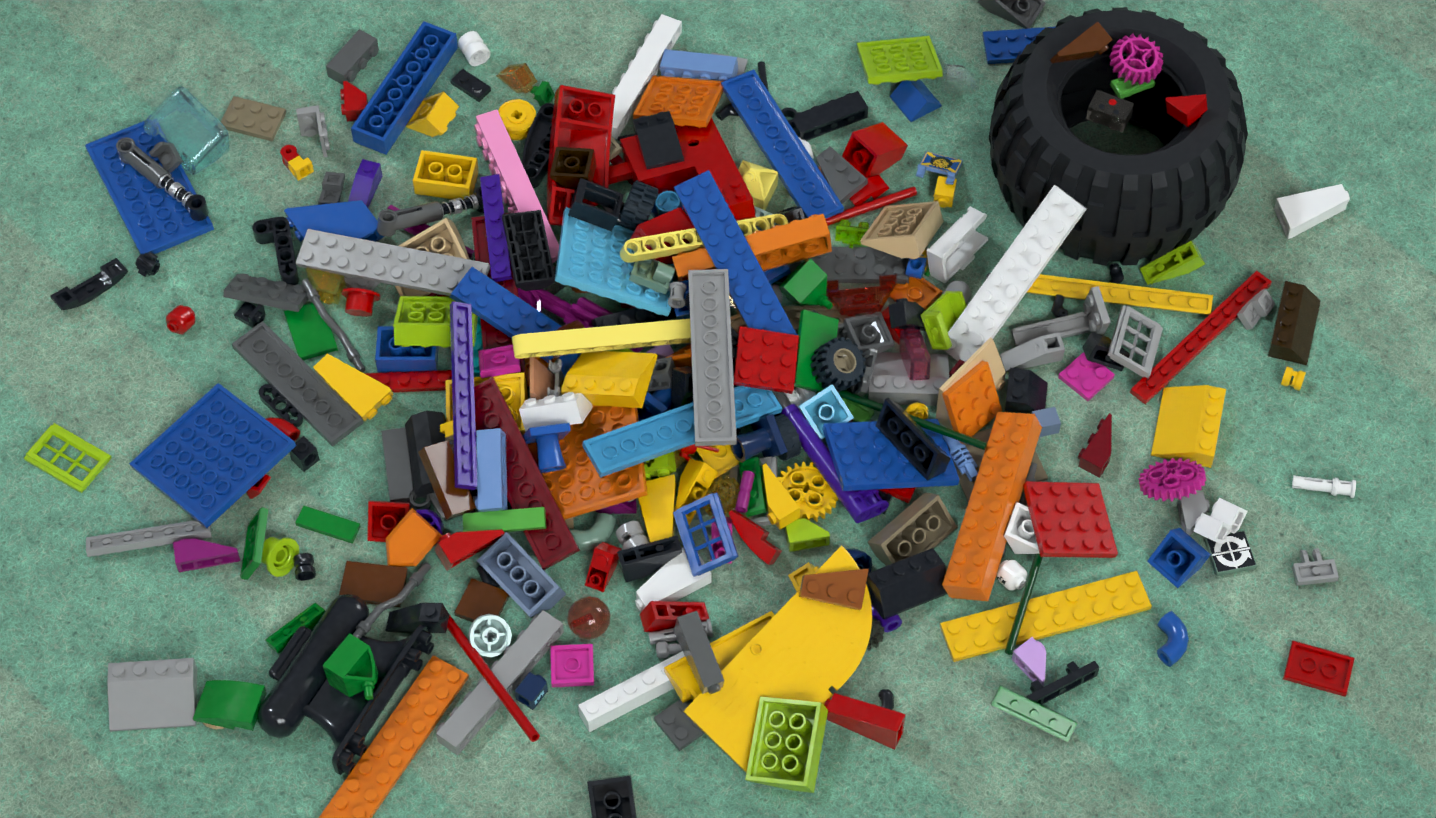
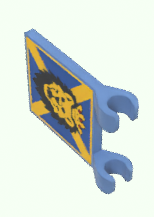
[916,151,963,185]

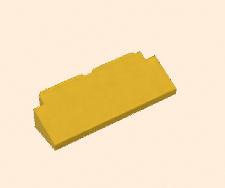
[664,611,775,703]

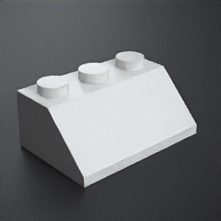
[519,392,593,432]

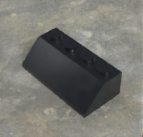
[876,398,951,481]
[866,548,947,620]

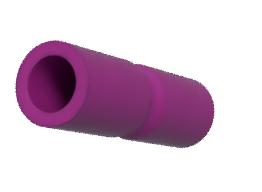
[735,471,755,513]

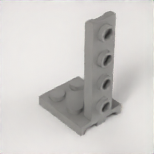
[1011,286,1111,347]

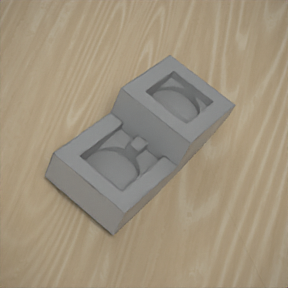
[1237,289,1275,330]

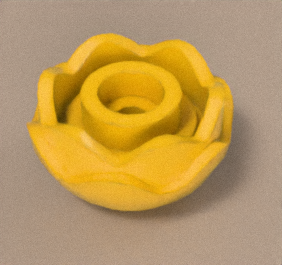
[905,402,929,419]

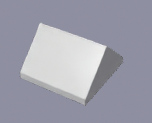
[1004,502,1040,554]

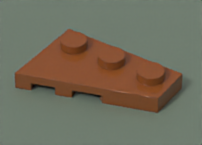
[799,569,869,611]

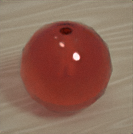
[567,596,611,640]

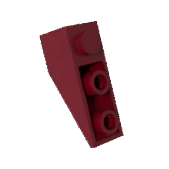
[1078,413,1112,478]

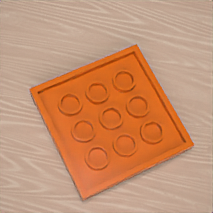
[633,75,724,128]

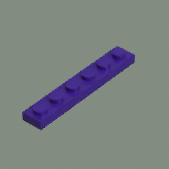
[480,174,512,282]

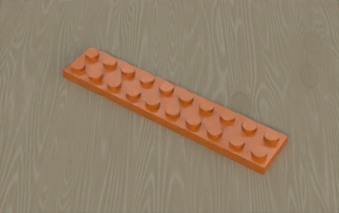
[319,655,469,818]

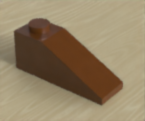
[1050,22,1113,63]

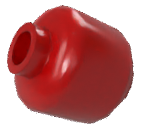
[166,305,195,334]

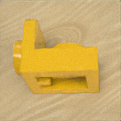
[788,562,819,592]

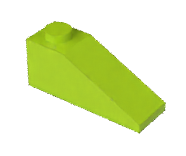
[1140,241,1205,285]

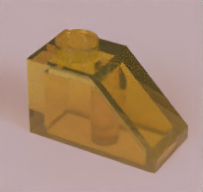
[306,267,346,305]

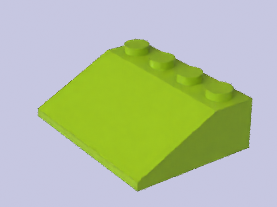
[393,296,478,348]
[745,696,828,793]

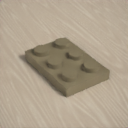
[219,96,286,141]

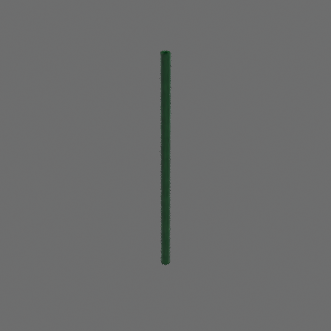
[838,390,987,450]
[1005,554,1043,655]

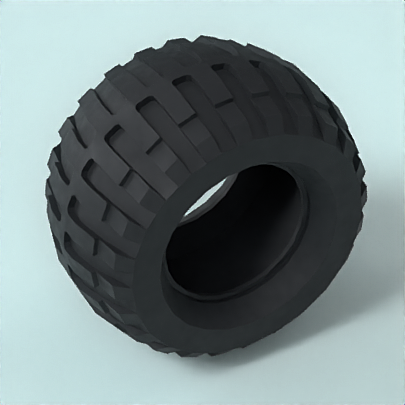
[989,7,1248,266]

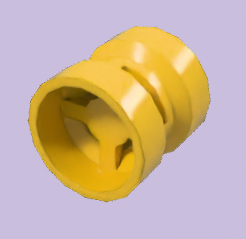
[1281,366,1306,391]

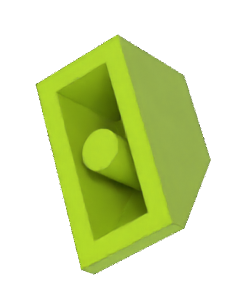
[784,518,830,552]

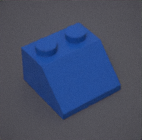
[1147,528,1211,588]

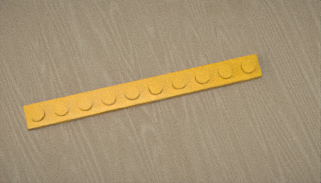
[1027,274,1213,315]

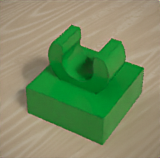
[530,81,555,107]

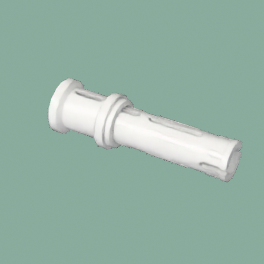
[1292,475,1356,498]

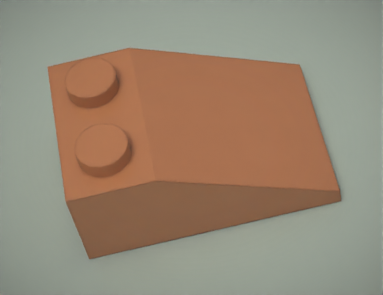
[530,357,555,400]

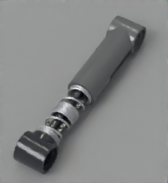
[116,137,209,221]
[377,187,484,236]

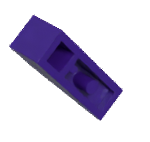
[348,159,383,208]

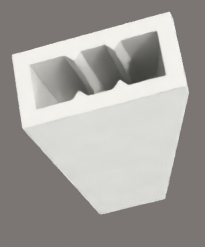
[1274,184,1350,239]
[635,547,712,612]

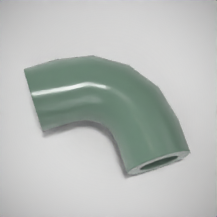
[570,513,616,551]

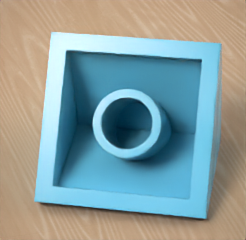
[798,384,854,439]

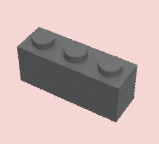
[326,29,379,85]

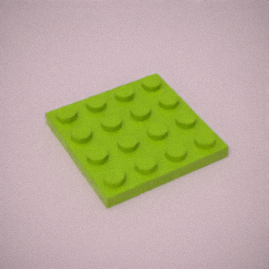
[857,36,943,85]

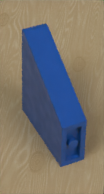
[284,200,385,242]

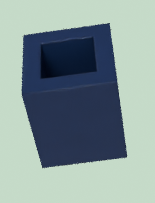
[515,672,548,710]

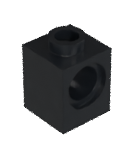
[777,206,805,223]
[289,436,320,472]

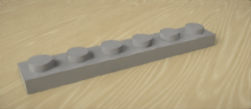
[86,520,211,557]

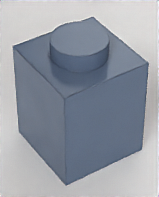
[1031,407,1061,437]

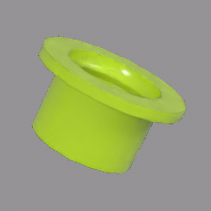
[261,537,299,577]

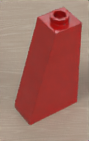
[824,693,906,750]

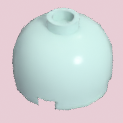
[468,614,512,657]

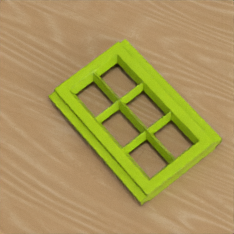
[24,423,112,493]

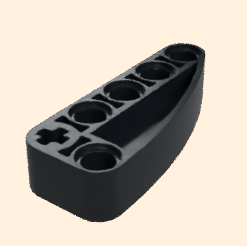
[522,103,554,188]

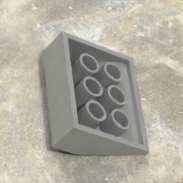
[868,352,949,406]
[107,658,197,732]

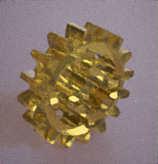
[702,476,740,516]

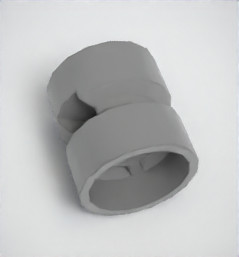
[615,521,649,550]

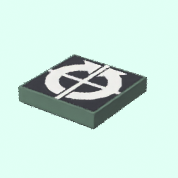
[1204,530,1257,576]

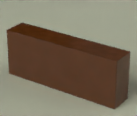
[418,440,476,520]

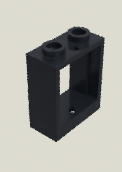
[568,178,625,232]

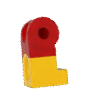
[280,145,314,181]

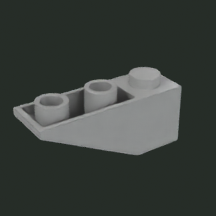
[1000,332,1065,372]

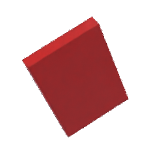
[1283,640,1355,697]

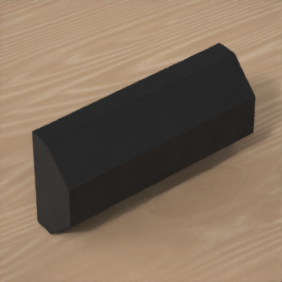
[502,210,555,291]
[405,411,450,497]

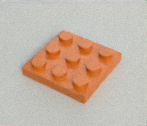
[942,361,1002,444]

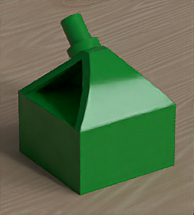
[779,259,833,310]
[323,633,378,700]

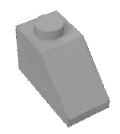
[1177,492,1210,536]

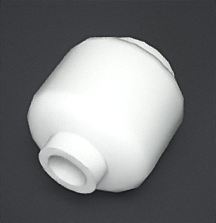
[997,560,1027,591]

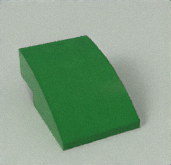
[193,680,267,731]

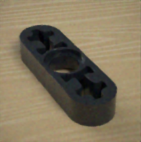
[259,384,303,427]

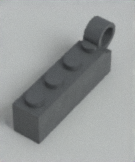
[381,427,431,511]

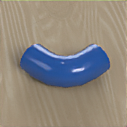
[1157,611,1189,667]

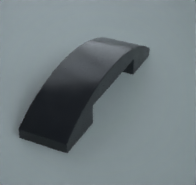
[50,258,128,310]

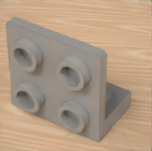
[296,105,330,157]

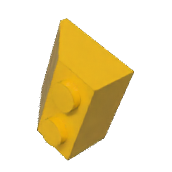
[405,91,459,137]

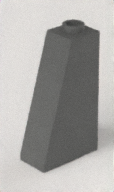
[674,611,724,694]

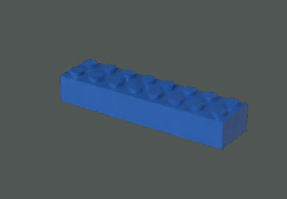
[351,21,458,155]

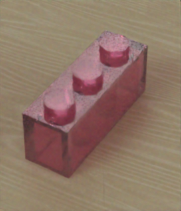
[899,328,931,380]

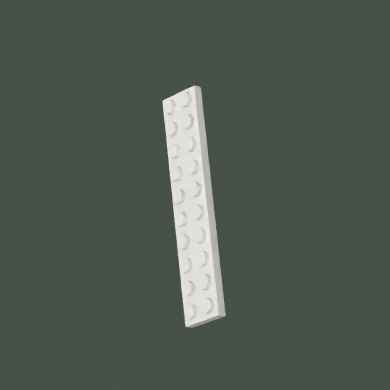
[944,185,1087,362]

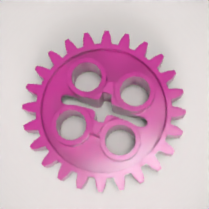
[1138,458,1206,502]

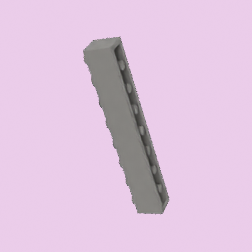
[436,610,564,756]

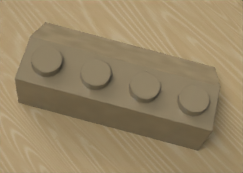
[868,492,957,566]

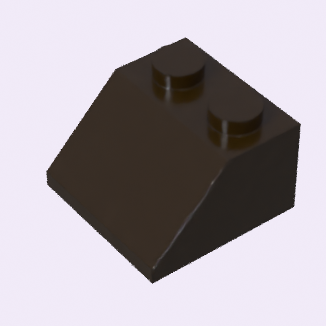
[550,147,597,190]

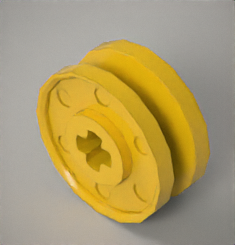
[498,99,536,140]

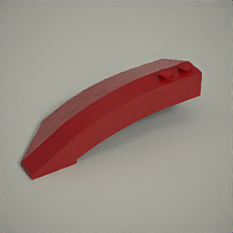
[547,85,615,226]

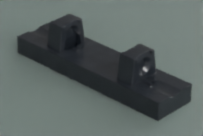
[1026,661,1099,705]

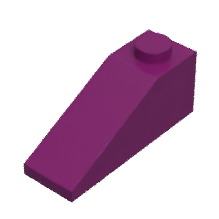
[173,538,240,572]

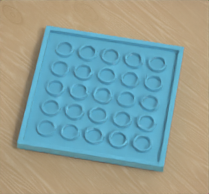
[555,207,674,317]

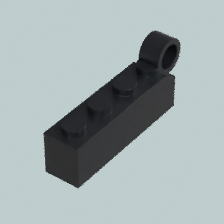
[781,91,868,141]

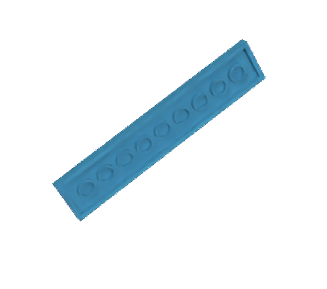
[582,386,782,478]

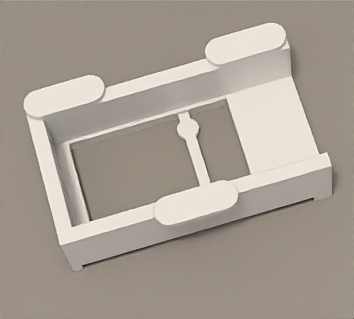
[926,206,988,283]

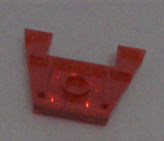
[826,275,897,316]

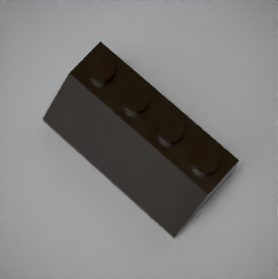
[1268,281,1321,365]

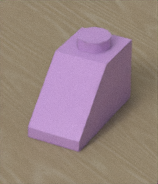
[1012,637,1046,686]

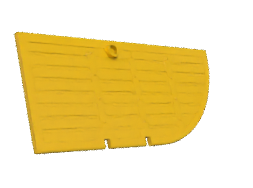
[683,545,872,773]

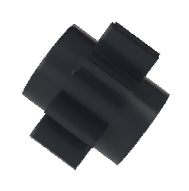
[135,252,160,277]

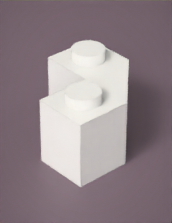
[1193,498,1247,544]

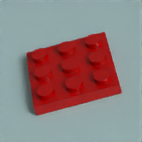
[733,326,799,394]

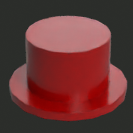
[341,288,381,317]

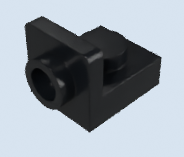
[234,302,266,328]

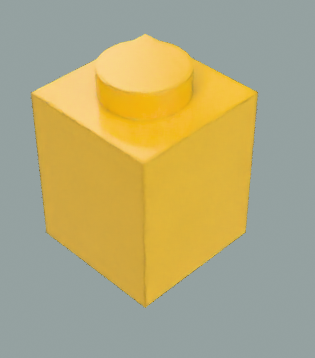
[934,176,957,208]

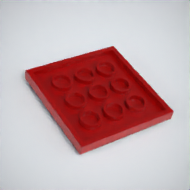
[1023,481,1118,558]

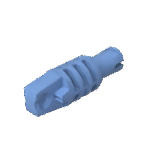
[942,435,978,482]

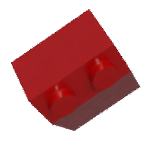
[434,529,504,571]

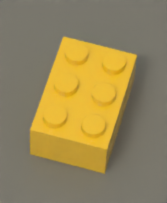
[413,150,479,200]

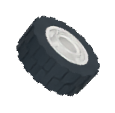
[774,414,801,461]

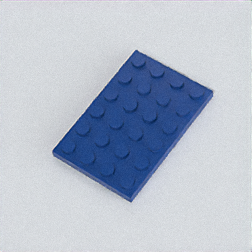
[822,419,960,491]

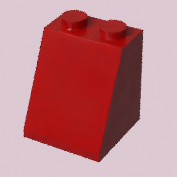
[842,122,908,178]
[630,208,694,264]

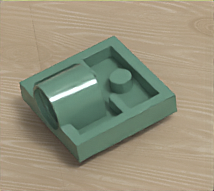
[629,259,675,295]

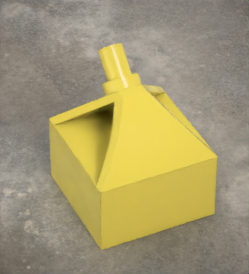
[738,160,778,210]

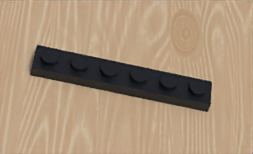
[591,307,677,327]

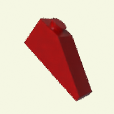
[640,601,709,632]

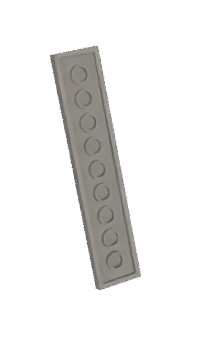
[296,229,490,296]
[688,269,737,446]

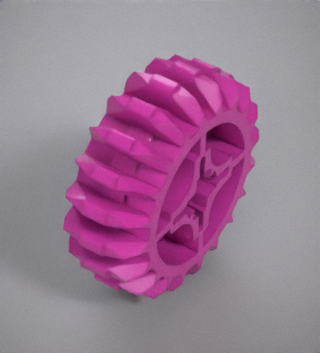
[1110,34,1163,85]

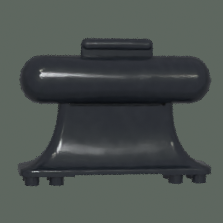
[257,594,434,775]

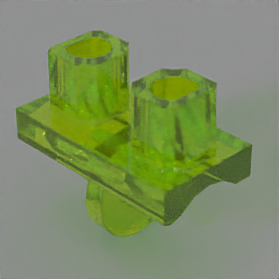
[835,219,869,248]

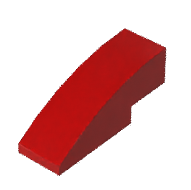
[729,510,782,565]

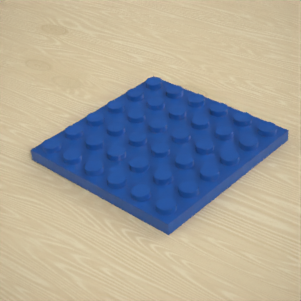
[129,383,297,528]

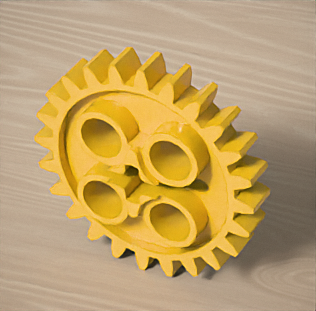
[777,461,839,522]

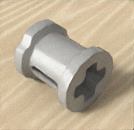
[668,282,686,308]

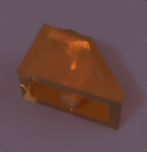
[496,63,538,94]

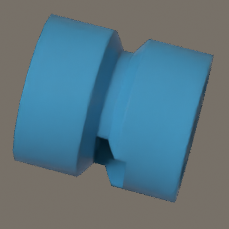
[655,191,682,216]

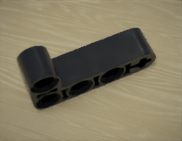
[252,217,299,285]

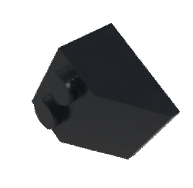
[1004,367,1048,414]

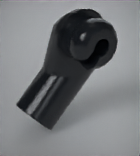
[1108,263,1124,284]
[1051,295,1068,318]
[476,565,500,587]

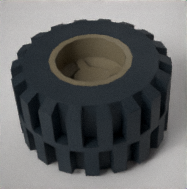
[619,180,658,231]
[810,337,866,392]

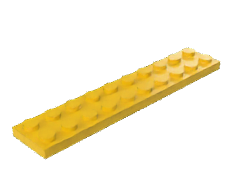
[940,571,1152,662]

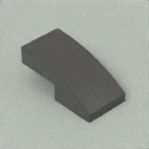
[318,171,345,205]

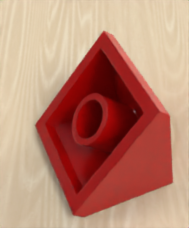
[368,500,411,542]

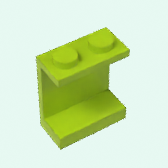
[921,291,967,350]

